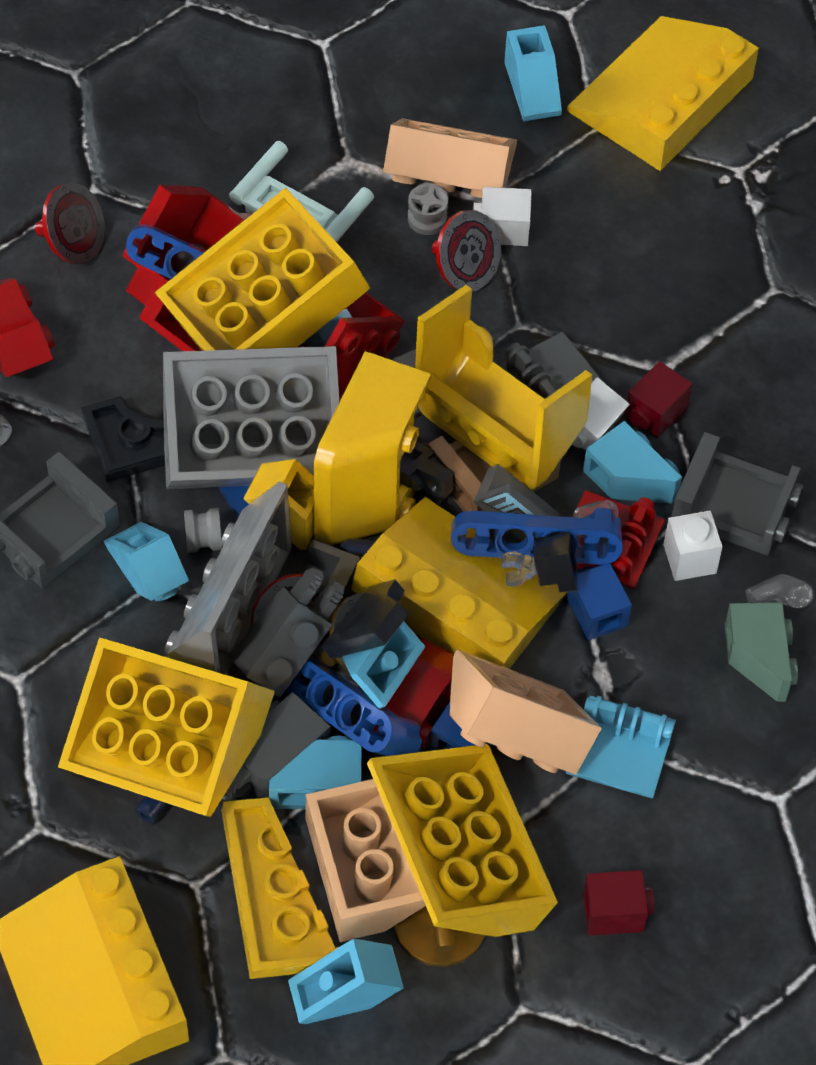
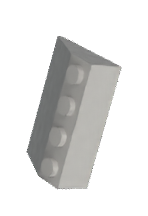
[163,346,339,489]
[164,482,292,675]

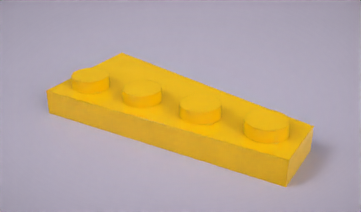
[221,797,339,979]

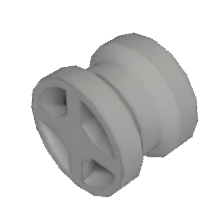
[408,184,448,235]
[184,507,222,553]

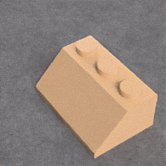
[383,118,517,198]
[449,649,602,775]
[305,779,426,942]

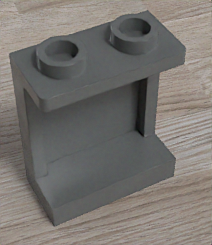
[672,432,804,556]
[0,452,120,589]

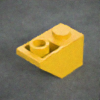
[243,459,314,550]

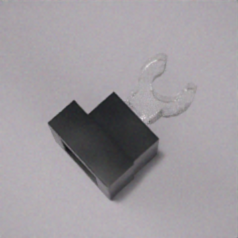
[501,532,578,592]

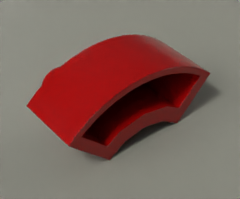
[0,278,55,377]
[373,638,454,751]

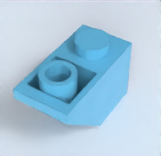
[504,25,562,122]
[583,421,682,504]

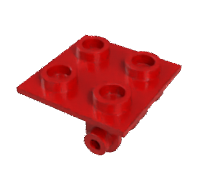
[573,490,665,589]

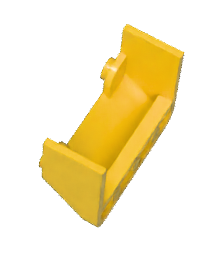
[415,285,593,491]
[314,351,431,546]

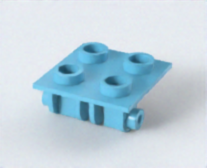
[566,695,676,799]

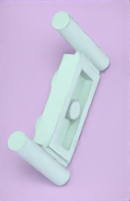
[229,141,374,242]

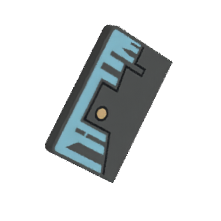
[474,464,562,541]

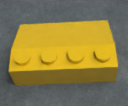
[567,16,759,171]
[155,187,370,351]
[351,497,568,669]
[58,637,275,817]
[367,744,558,937]
[0,856,189,1065]

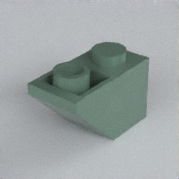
[724,602,798,702]

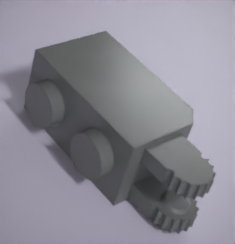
[230,567,345,697]
[218,692,331,808]

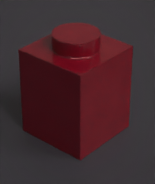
[625,361,693,438]
[583,870,654,936]

